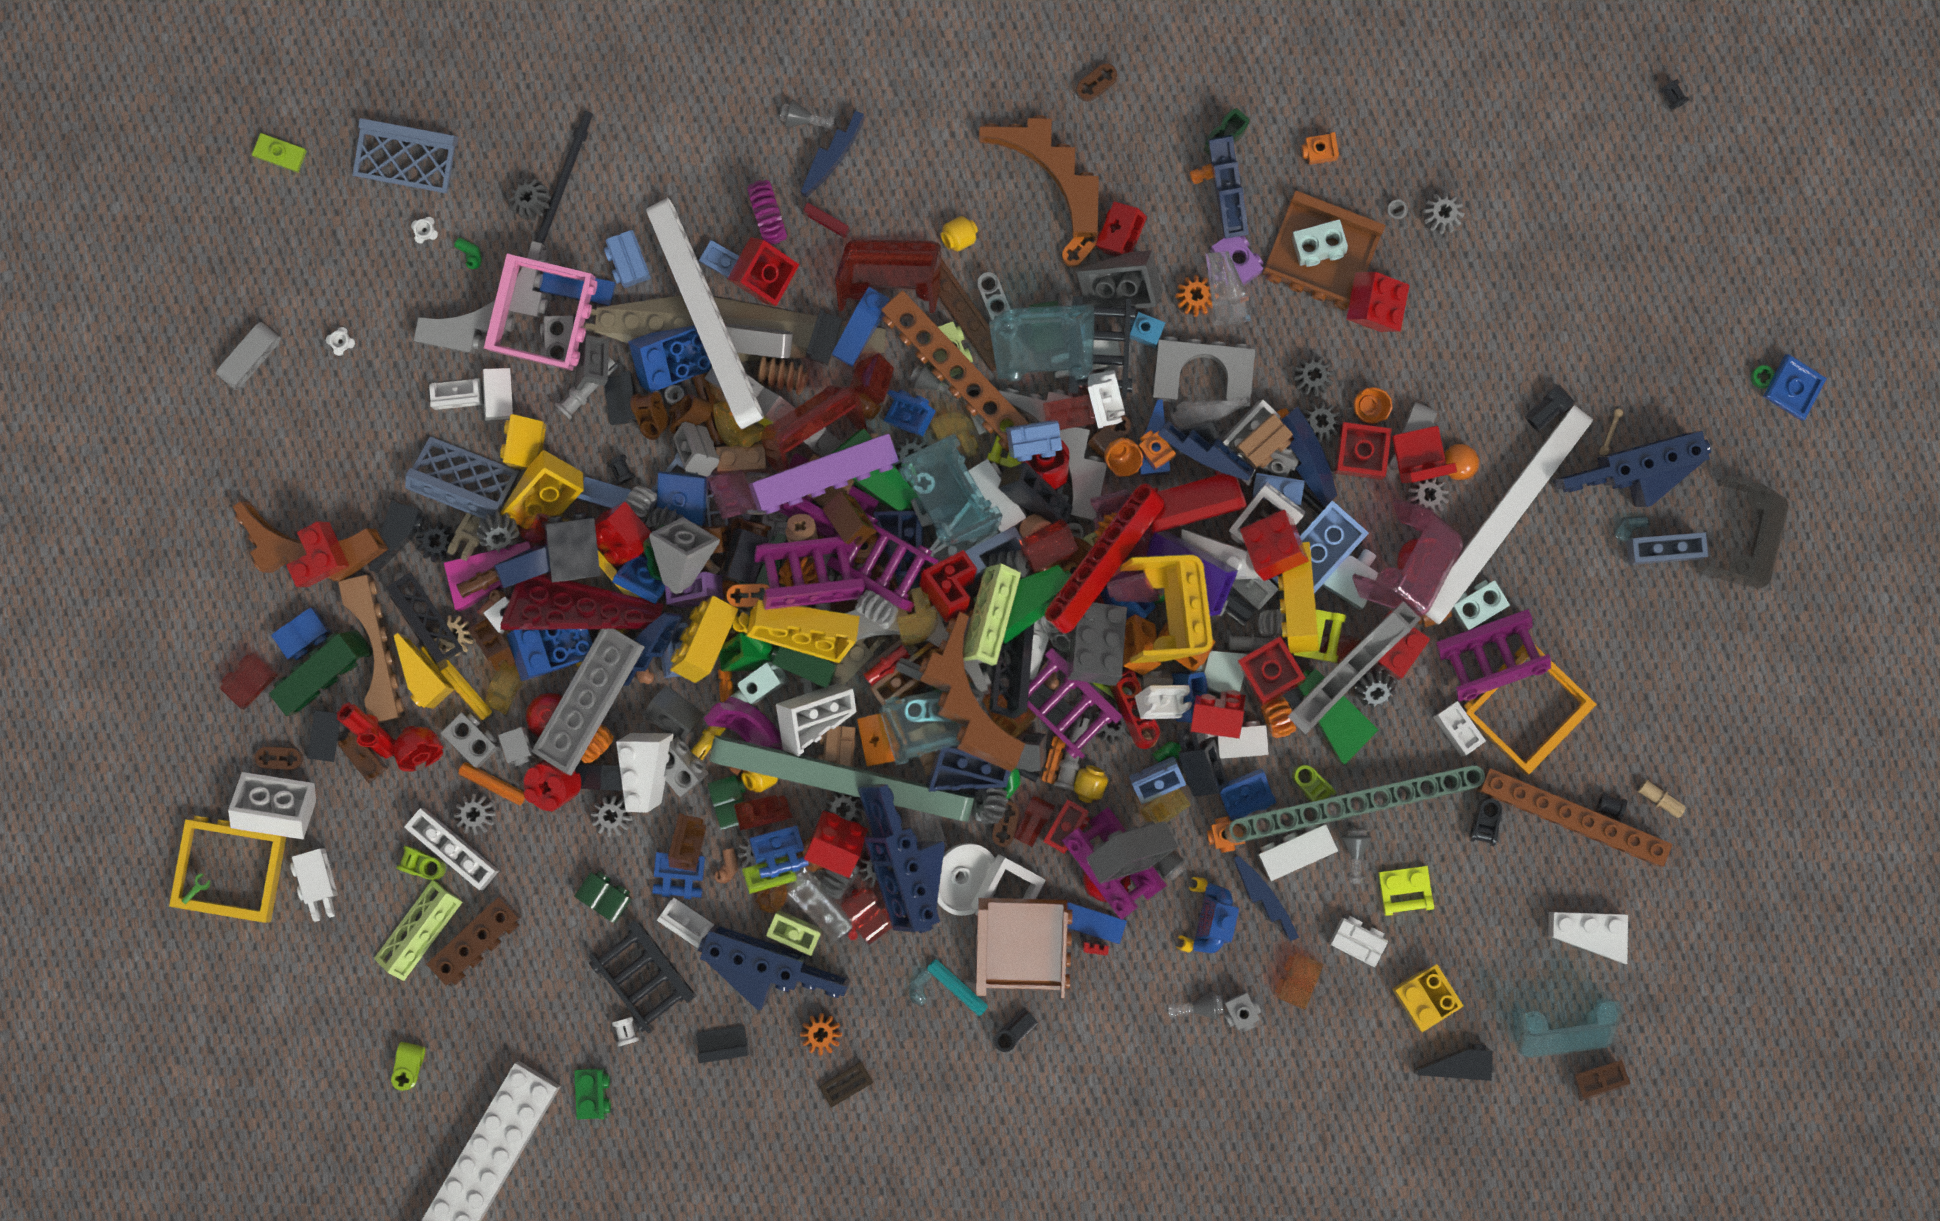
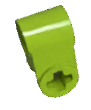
[1291,765,1337,802]
[396,845,446,880]
[391,1041,425,1091]

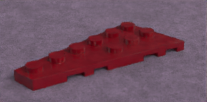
[500,574,664,630]

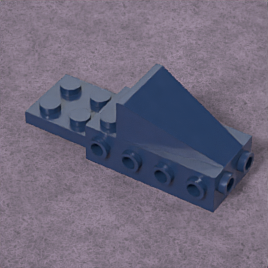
[1553,431,1711,507]
[858,784,945,933]
[698,924,851,1011]

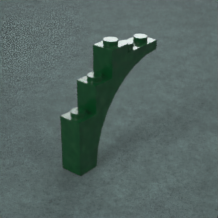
[737,532,837,689]

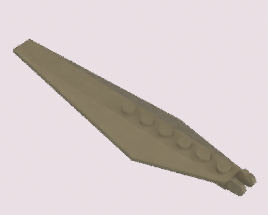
[583,295,886,362]

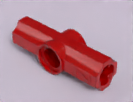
[337,702,395,759]

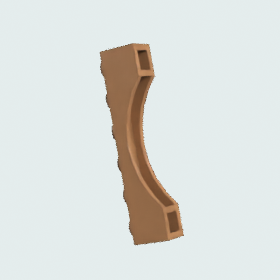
[338,575,404,723]

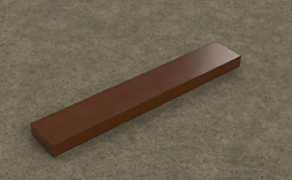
[910,241,1012,372]

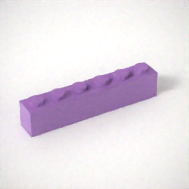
[748,434,899,514]

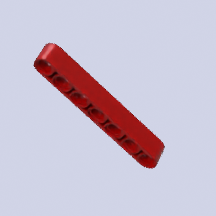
[1045,483,1164,633]
[1093,594,1160,749]

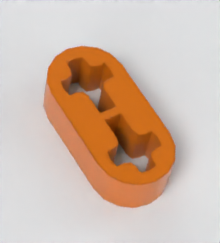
[1062,231,1099,267]
[727,584,770,608]

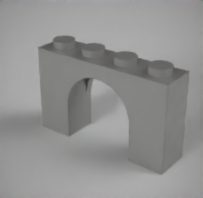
[1152,337,1255,410]

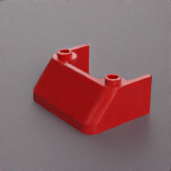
[1147,471,1247,538]

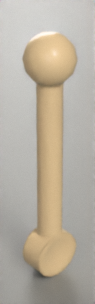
[1599,408,1623,456]

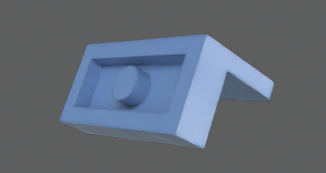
[577,477,632,509]

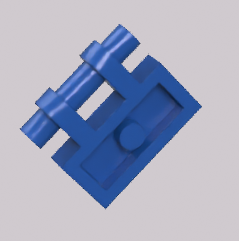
[749,825,809,878]
[653,852,706,900]

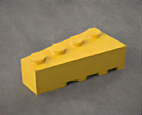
[1278,542,1319,653]
[747,600,860,663]

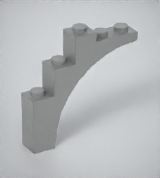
[414,241,548,354]
[704,367,842,457]
[999,388,1107,522]
[845,598,991,695]
[1288,601,1421,734]

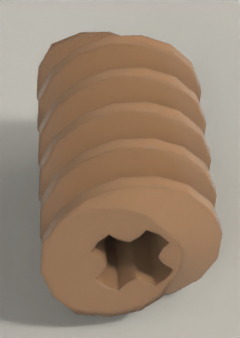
[757,356,810,395]
[785,514,818,563]

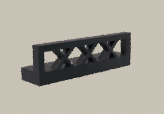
[386,572,463,671]
[989,623,1034,719]

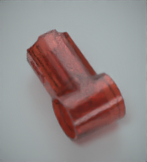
[1014,795,1055,847]

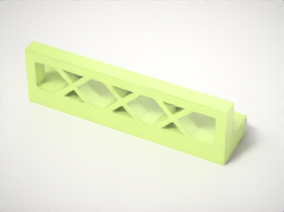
[963,564,1021,665]
[374,880,462,981]

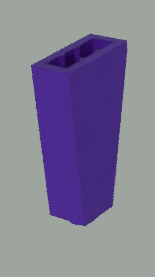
[1147,531,1239,616]

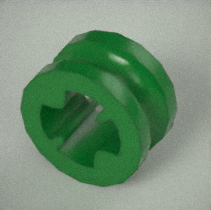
[1751,365,1775,388]

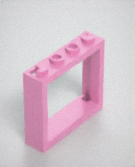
[484,254,597,371]

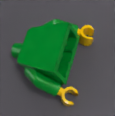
[718,612,775,672]

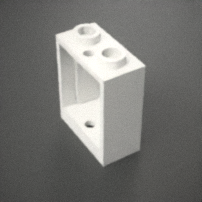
[1229,482,1305,545]
[970,854,1046,916]

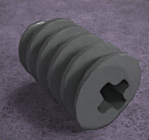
[981,549,1035,580]

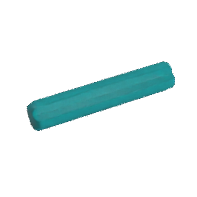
[927,959,988,1016]

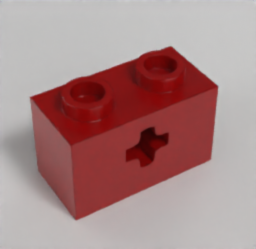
[1096,201,1147,257]

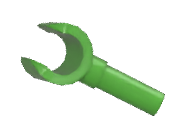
[181,873,211,904]

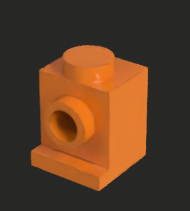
[1301,132,1339,165]
[1138,430,1176,470]

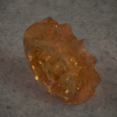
[755,884,788,913]

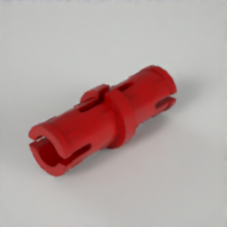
[863,644,911,686]

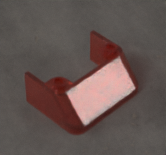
[835,239,941,313]
[761,384,868,473]

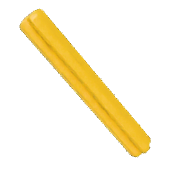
[421,647,492,720]

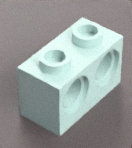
[1292,219,1348,267]
[1451,580,1510,632]

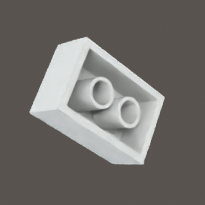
[228,772,316,839]

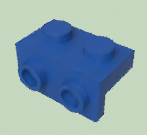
[883,389,936,437]
[1219,768,1276,820]

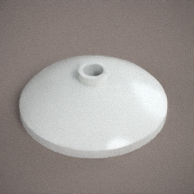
[937,843,998,916]

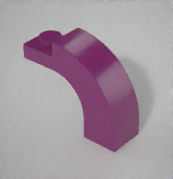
[704,697,783,750]

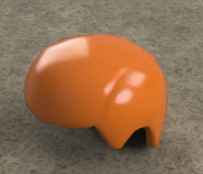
[1353,387,1393,424]
[1104,437,1143,477]
[1444,444,1480,480]

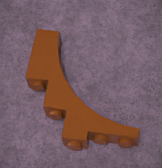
[979,115,1099,238]
[233,501,388,581]
[919,612,1025,772]

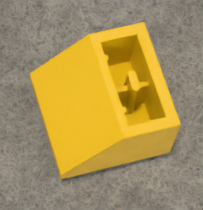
[500,414,547,470]
[1392,964,1463,1032]

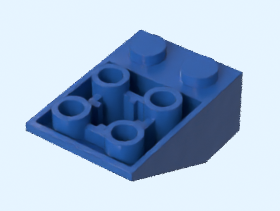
[628,325,712,393]
[506,629,593,681]

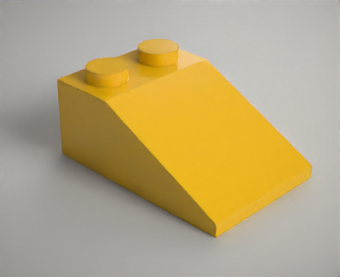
[501,450,584,537]
[394,633,454,709]

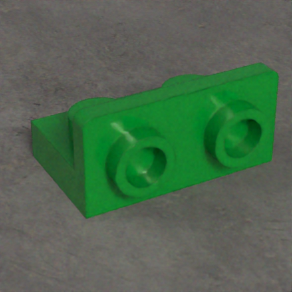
[574,1068,611,1120]

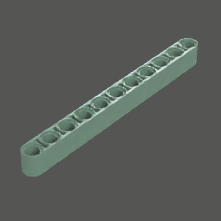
[709,736,975,822]
[1225,766,1485,843]

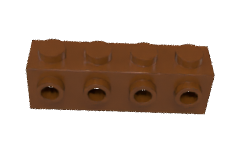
[426,896,522,986]

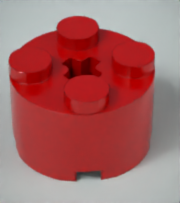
[1020,440,1070,489]
[524,760,581,812]

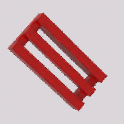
[1082,941,1109,956]

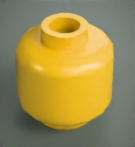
[940,216,978,252]
[1073,765,1108,803]
[741,770,778,792]

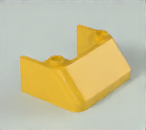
[1119,555,1213,663]

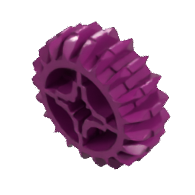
[747,179,787,245]

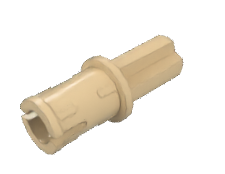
[1638,779,1686,818]

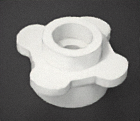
[411,217,438,244]
[326,327,355,356]

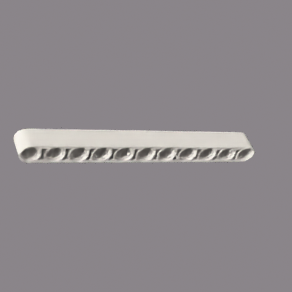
[646,197,764,429]
[1419,405,1593,625]

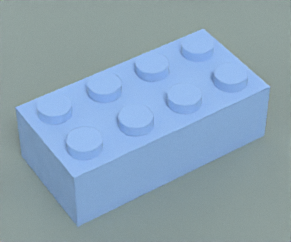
[1270,500,1369,593]

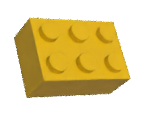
[670,596,739,683]

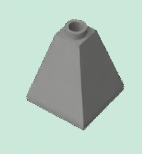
[649,517,720,593]

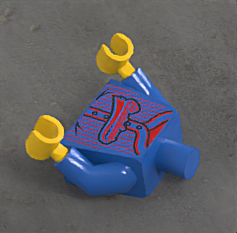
[1176,877,1239,953]

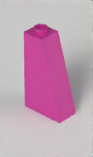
[444,541,533,611]

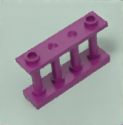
[778,453,879,538]
[826,513,939,612]
[754,535,865,610]
[1436,609,1551,701]
[1028,648,1123,759]
[1062,807,1167,920]

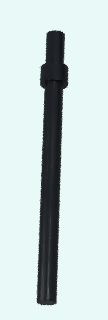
[534,111,593,245]

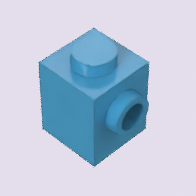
[1130,312,1166,349]

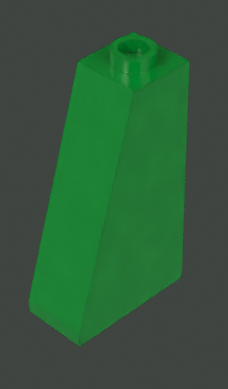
[830,429,918,511]
[973,565,1072,644]
[1297,668,1378,765]

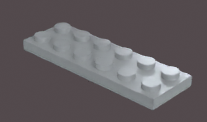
[531,629,645,776]

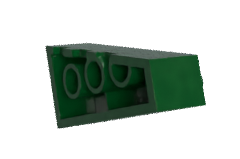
[269,630,373,717]

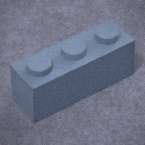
[1627,532,1708,565]

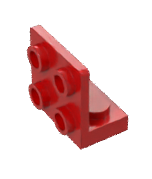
[1392,426,1457,483]

